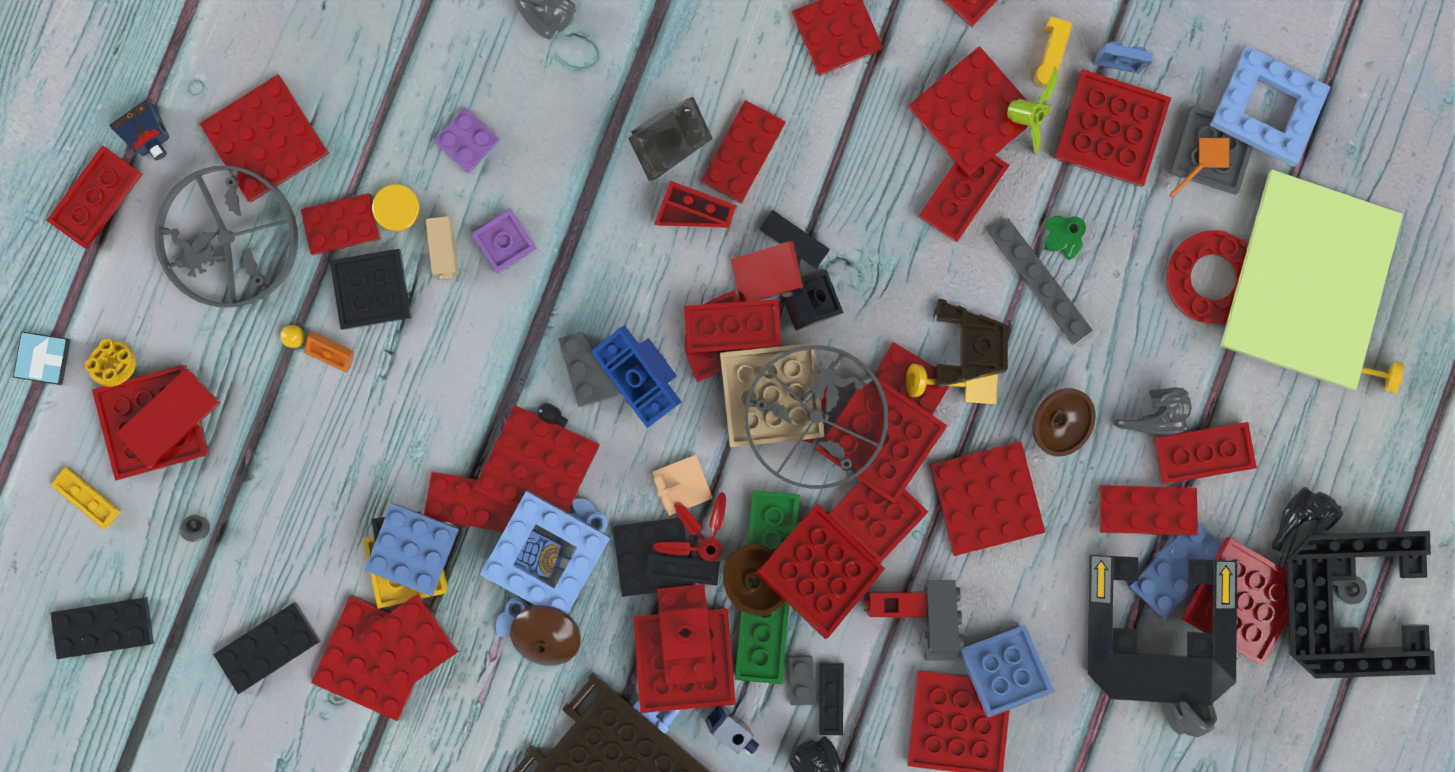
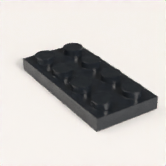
[50,597,154,659]
[213,602,321,694]

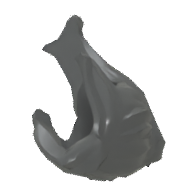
[514,0,576,40]
[1114,387,1192,435]
[1162,701,1217,737]

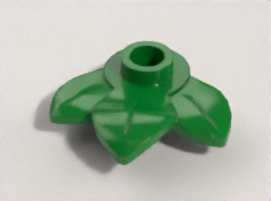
[1044,216,1086,260]

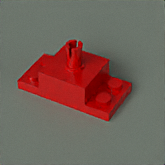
[657,584,714,685]

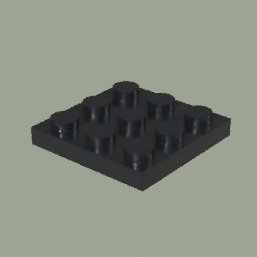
[330,249,412,330]
[613,517,692,597]

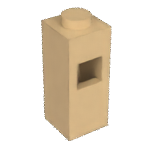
[426,216,460,281]

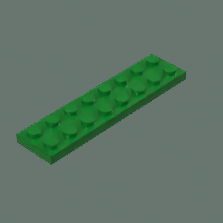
[735,490,800,684]

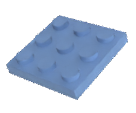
[364,503,459,596]
[959,625,1055,718]

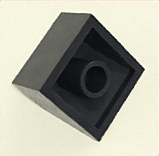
[781,270,844,331]

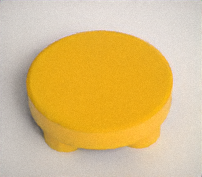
[372,184,421,232]
[85,339,136,387]

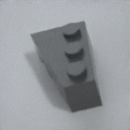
[558,332,622,408]
[924,580,963,661]

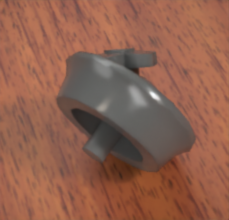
[180,515,210,542]

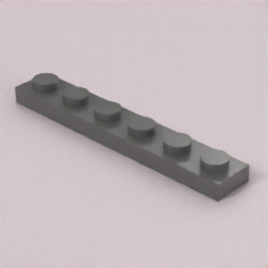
[989,218,1093,345]

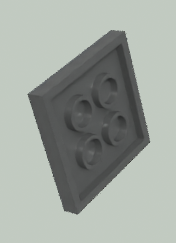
[1169,106,1253,195]

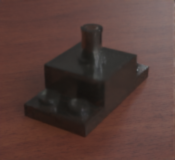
[628,97,713,181]

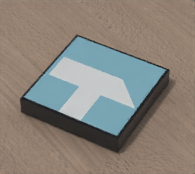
[13,331,71,385]

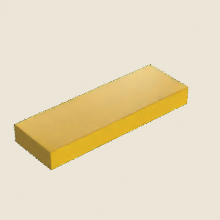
[50,467,122,530]

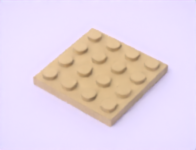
[720,343,825,447]

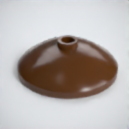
[1032,388,1096,457]
[723,544,785,616]
[510,605,581,666]

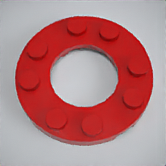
[1166,230,1248,324]

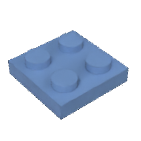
[1093,42,1153,74]

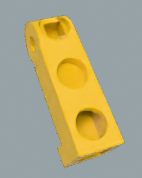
[1033,17,1073,88]

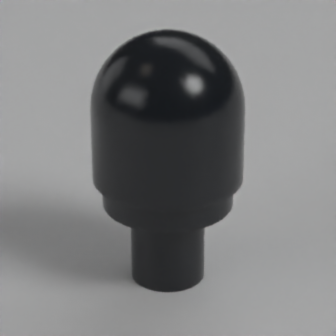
[537,403,569,428]

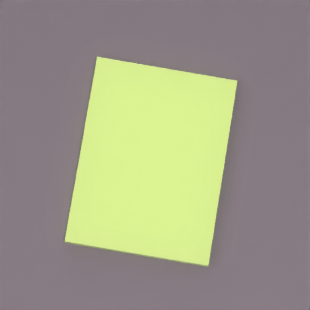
[1220,170,1403,391]

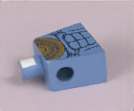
[515,529,571,577]

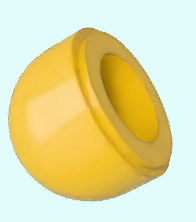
[280,325,305,349]

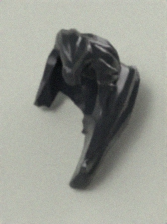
[1271,487,1343,552]
[788,736,843,772]

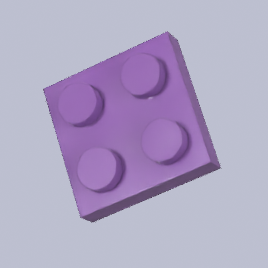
[434,107,500,174]
[472,209,537,274]

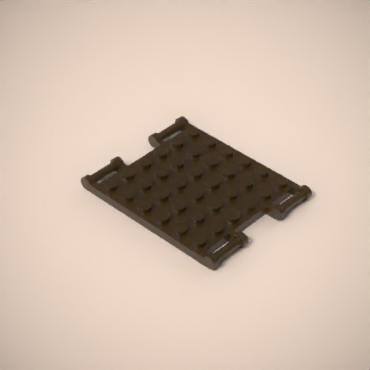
[513,672,711,772]

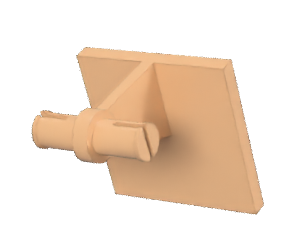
[652,455,713,516]

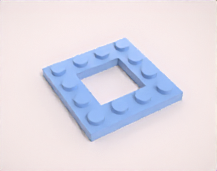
[1210,46,1331,167]
[480,490,611,614]

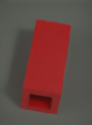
[864,591,927,617]

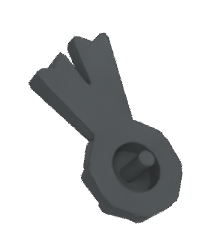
[1333,576,1367,604]

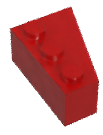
[654,181,738,228]

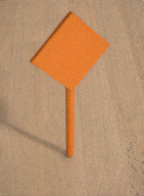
[1169,138,1229,197]

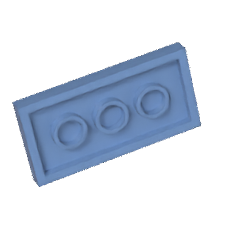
[1128,522,1222,619]

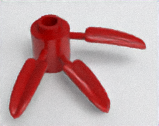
[653,492,726,562]

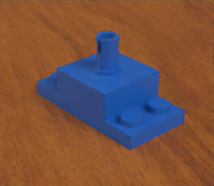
[591,325,682,428]

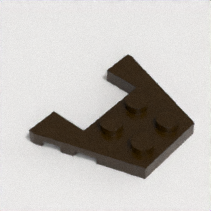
[935,299,1008,387]

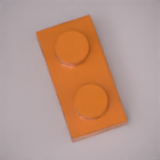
[305,331,354,373]

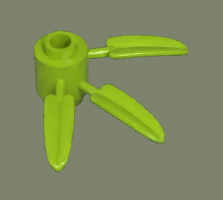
[1007,67,1058,154]

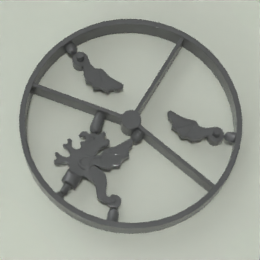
[155,166,298,307]
[744,345,888,489]

